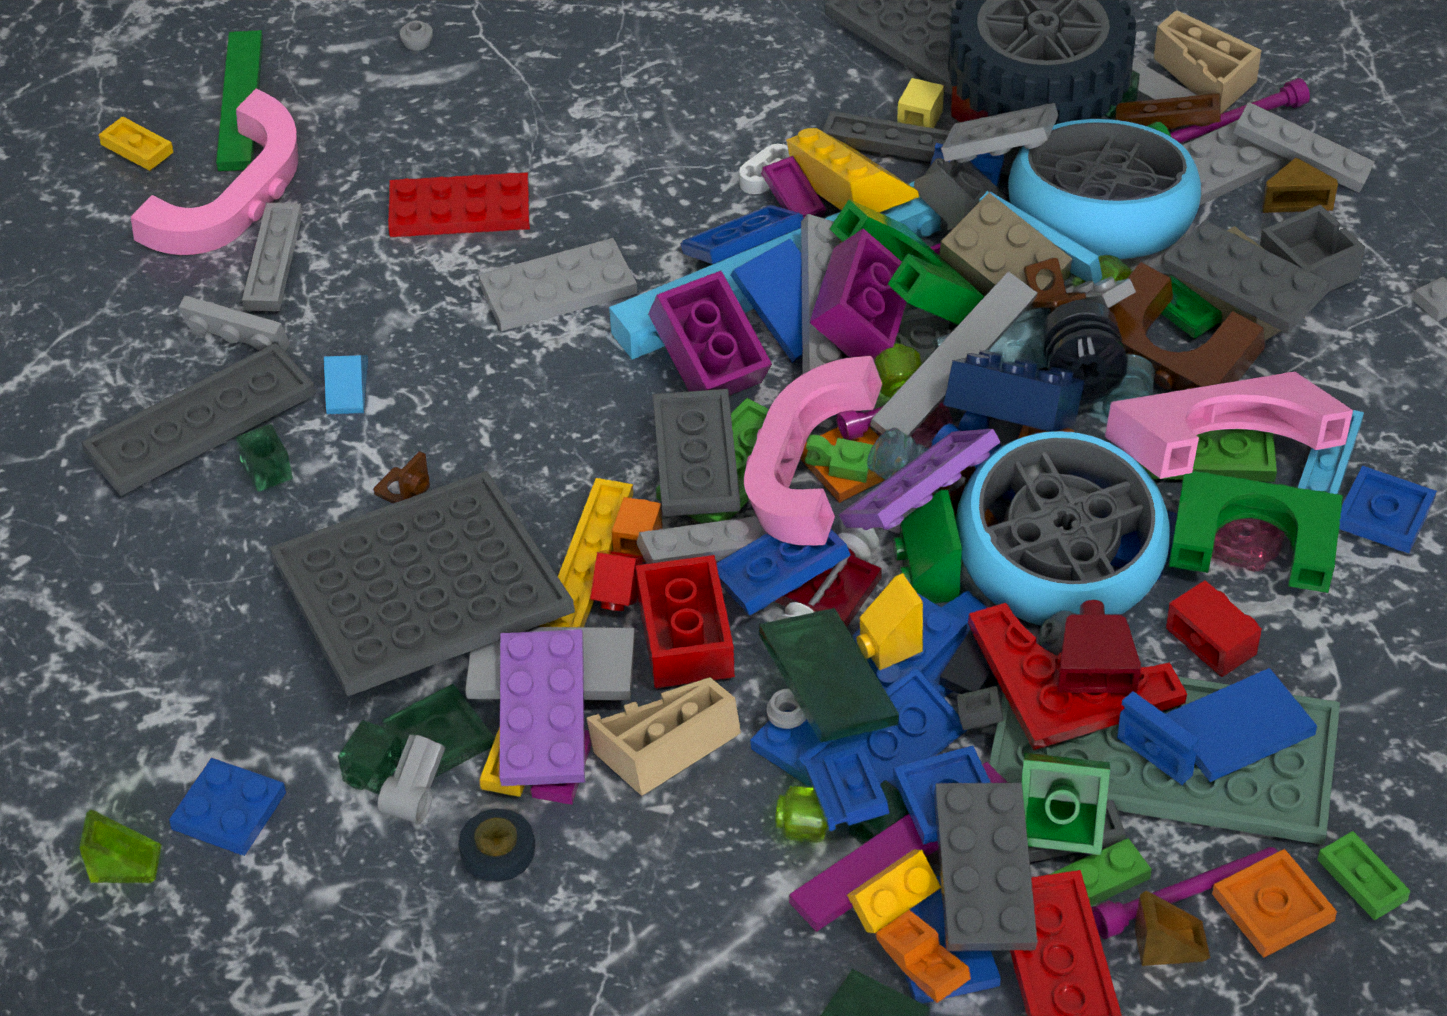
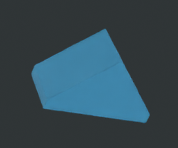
[324,355,368,414]

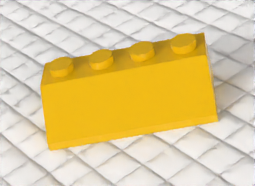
[786,128,919,213]

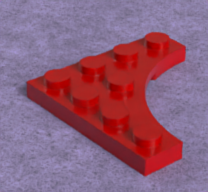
[968,603,1187,750]

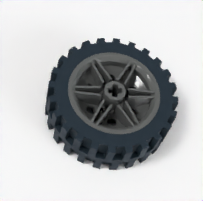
[948,0,1136,125]

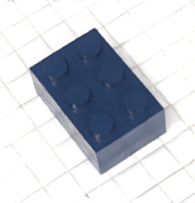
[944,350,1084,432]

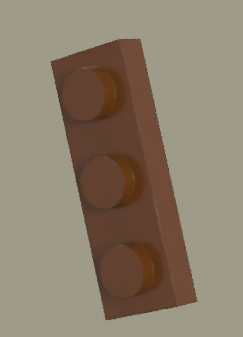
[1116,93,1221,130]

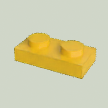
[98,116,174,171]
[847,849,941,933]

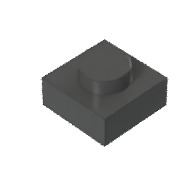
[957,686,1004,730]

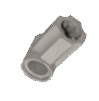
[378,735,445,824]

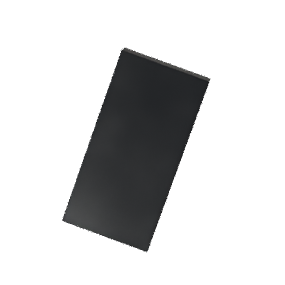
[939,629,993,695]

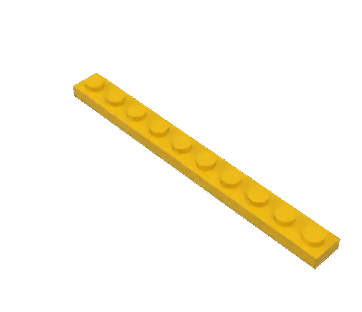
[479,478,634,797]

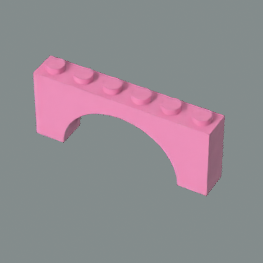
[1105,372,1353,479]

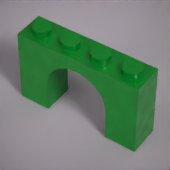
[830,199,984,325]
[1169,471,1343,593]

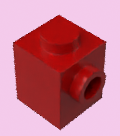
[590,550,643,611]

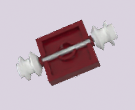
[774,526,882,645]

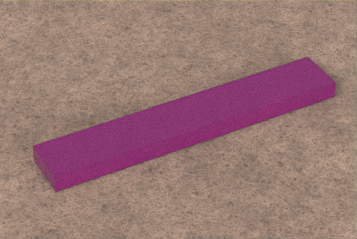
[789,762,1008,932]

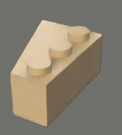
[1154,10,1261,114]
[586,677,741,796]

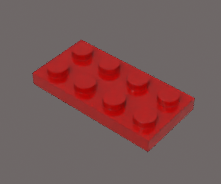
[388,172,530,237]
[1010,870,1122,1016]

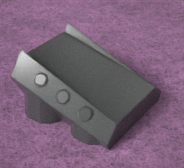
[914,158,1010,230]

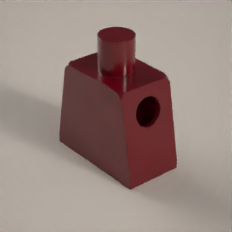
[1057,600,1141,693]

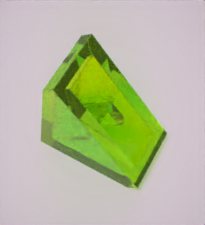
[79,809,162,883]

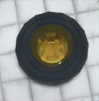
[458,808,536,882]

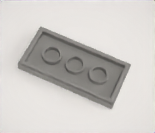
[466,627,635,700]

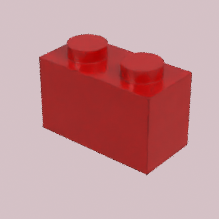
[1166,580,1262,677]

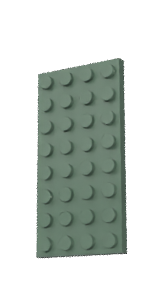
[989,677,1340,845]

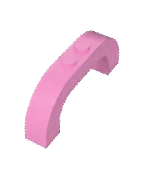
[131,89,298,255]
[744,356,882,545]

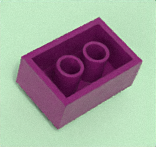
[809,229,907,361]
[648,270,772,396]

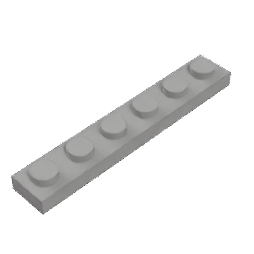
[801,214,842,374]

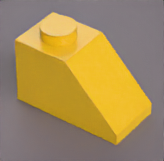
[857,573,923,670]

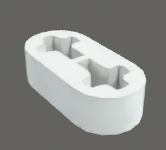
[739,144,789,195]

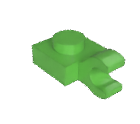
[805,435,875,483]

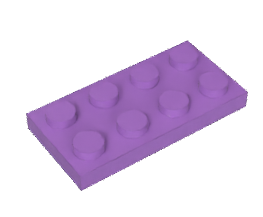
[839,429,1000,530]
[500,629,585,786]

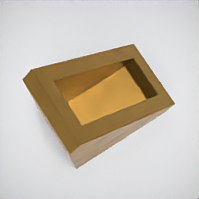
[1262,158,1338,213]
[1135,890,1210,966]

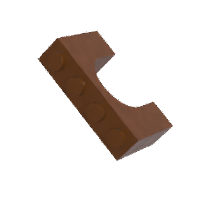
[1108,262,1265,391]

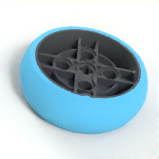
[1008,119,1201,259]
[956,431,1170,626]

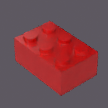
[636,555,735,688]

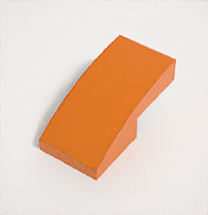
[876,910,971,1003]

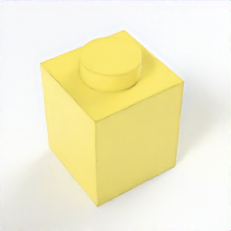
[897,78,944,128]

